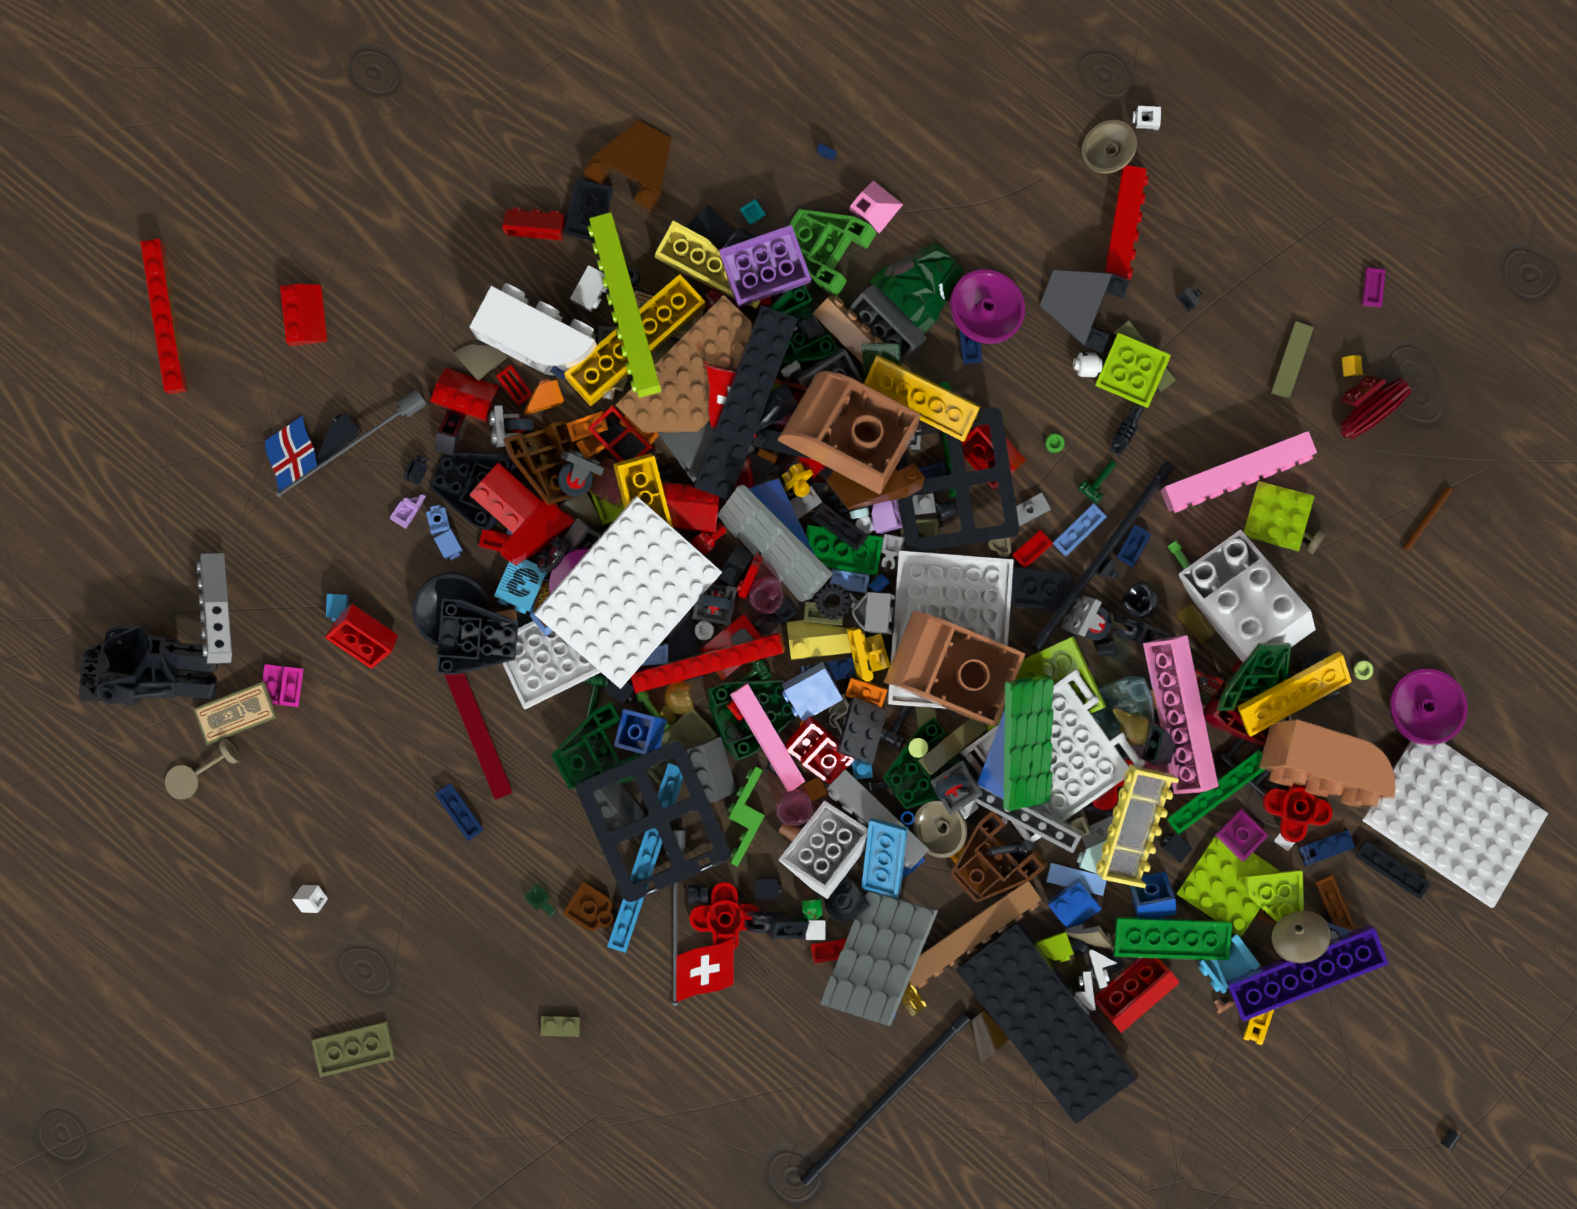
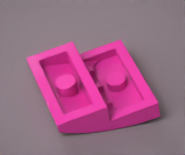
[262,664,303,707]

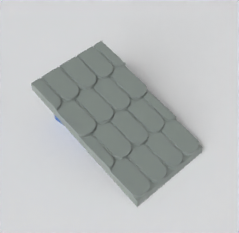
[718,478,833,603]
[820,891,938,1026]

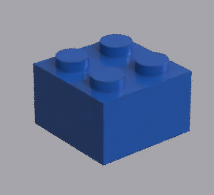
[614,709,667,754]

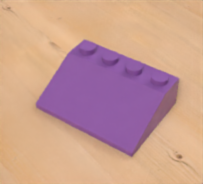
[719,225,811,308]

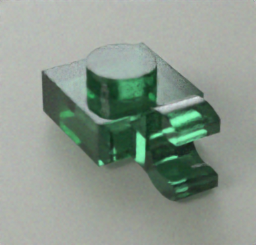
[524,884,557,917]

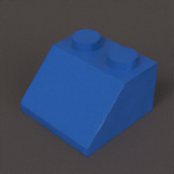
[1129,871,1176,918]
[1048,878,1102,928]

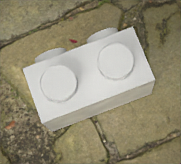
[570,265,608,312]

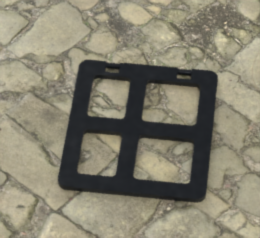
[895,407,1020,552]
[576,741,731,902]

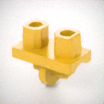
[782,463,813,497]
[863,634,890,672]

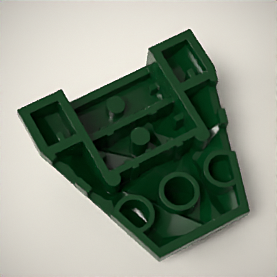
[869,242,963,334]

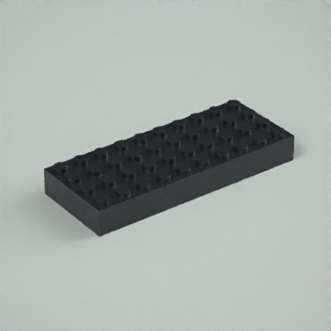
[956,920,1139,1124]

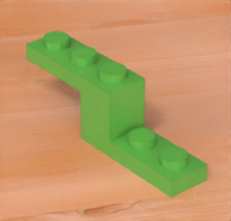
[727,767,765,867]

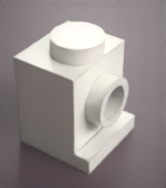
[1132,106,1161,130]

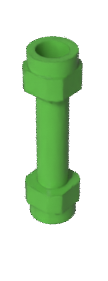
[1167,540,1190,570]
[635,691,670,731]

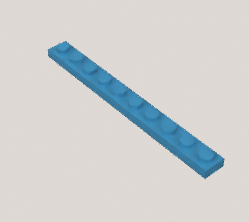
[607,763,683,953]

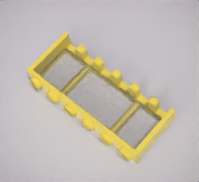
[1096,764,1179,888]

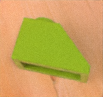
[1036,932,1074,963]

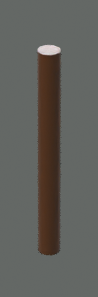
[1402,486,1453,552]

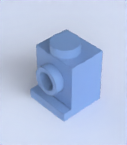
[426,505,452,536]

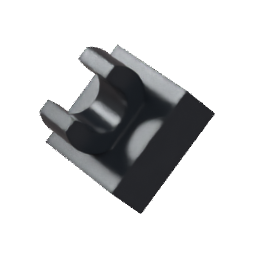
[1176,287,1202,312]
[1095,557,1119,579]

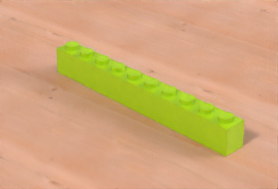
[588,212,662,398]

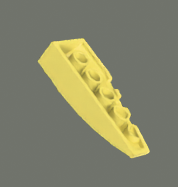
[655,221,761,308]

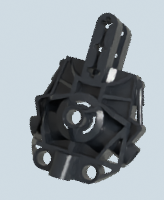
[79,625,219,706]

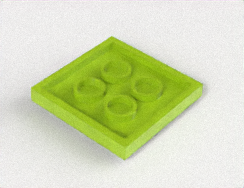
[1095,333,1171,408]
[1244,481,1314,552]

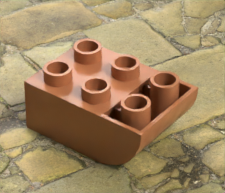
[778,371,921,494]
[884,611,1025,726]
[1259,720,1396,808]

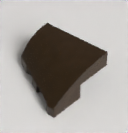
[969,1009,1010,1063]

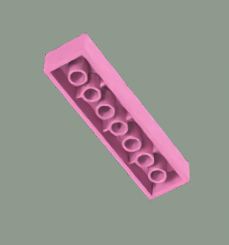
[1160,431,1317,513]
[1143,635,1218,794]

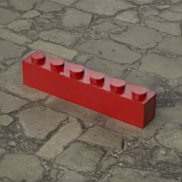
[1104,165,1149,279]

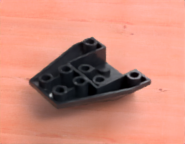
[430,452,518,531]
[437,598,518,675]

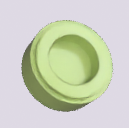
[1353,661,1373,680]
[909,738,928,758]

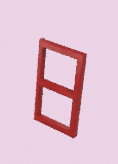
[588,405,652,462]

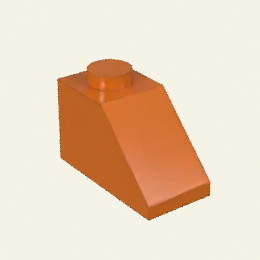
[523,379,564,416]

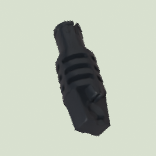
[1110,404,1144,456]

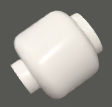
[1073,352,1102,377]

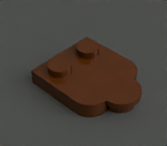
[562,881,615,931]

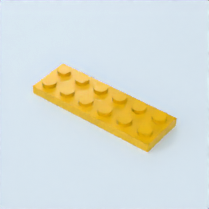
[864,355,981,442]
[1237,651,1352,737]

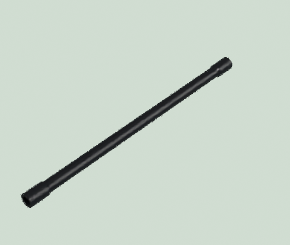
[1031,462,1174,651]
[800,1013,971,1187]

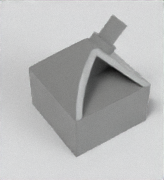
[850,592,896,635]

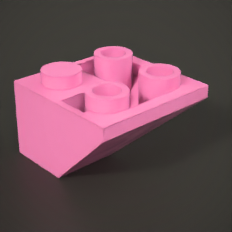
[850,181,903,234]

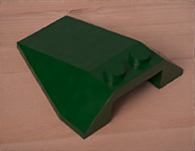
[1216,643,1291,711]

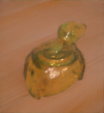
[661,680,694,725]
[1113,708,1151,747]

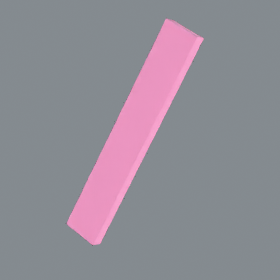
[730,684,805,792]

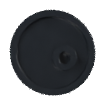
[537,535,568,573]

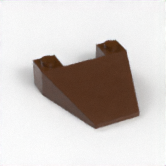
[584,120,672,213]
[826,463,925,510]
[950,810,1048,903]

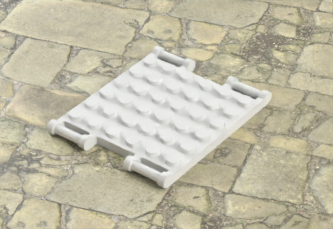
[960,669,1146,843]

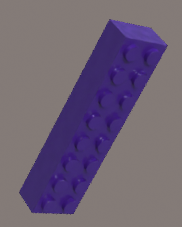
[1226,924,1389,1021]

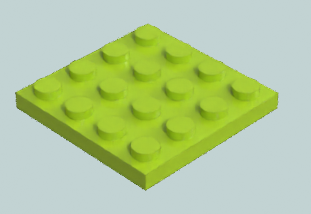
[1015,636,1106,713]
[1176,830,1280,937]

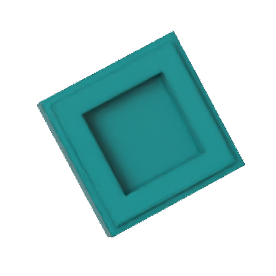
[740,199,766,226]

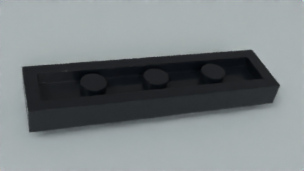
[1354,840,1431,900]

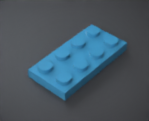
[861,818,908,899]

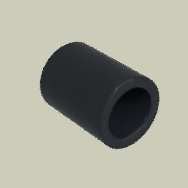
[1440,1129,1461,1151]

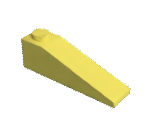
[786,620,866,660]

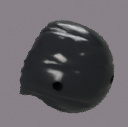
[1121,580,1159,618]

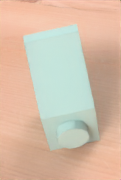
[1077,840,1106,874]

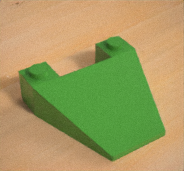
[789,209,876,296]

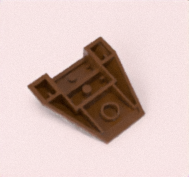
[503,420,575,505]

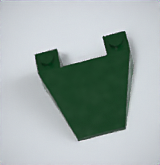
[551,702,648,789]

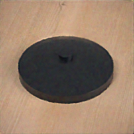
[412,572,490,646]

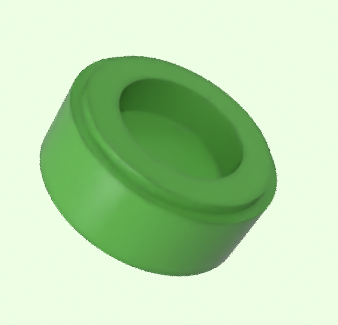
[1045,433,1065,453]

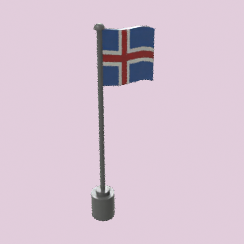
[265,390,427,497]

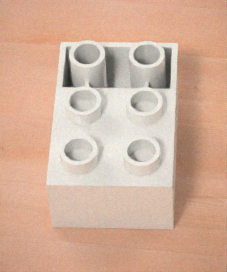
[470,283,597,376]
[1178,529,1315,662]

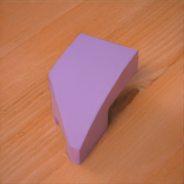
[390,495,426,529]

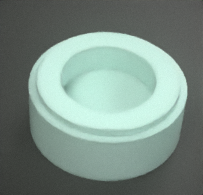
[849,508,869,519]

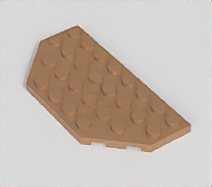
[616,295,752,433]

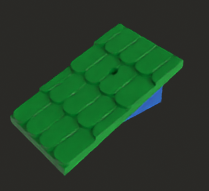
[977,675,1054,811]

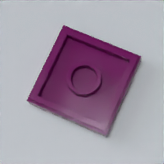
[1215,808,1269,862]

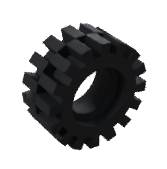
[815,583,852,620]

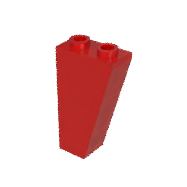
[500,500,575,566]

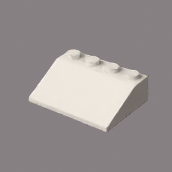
[779,801,868,899]

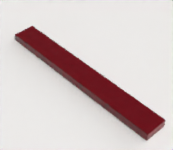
[444,673,513,800]

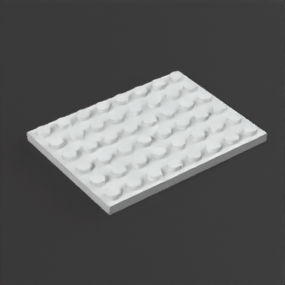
[534,496,722,689]
[888,551,1014,713]
[1362,741,1548,908]

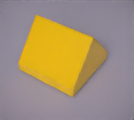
[1342,355,1363,377]

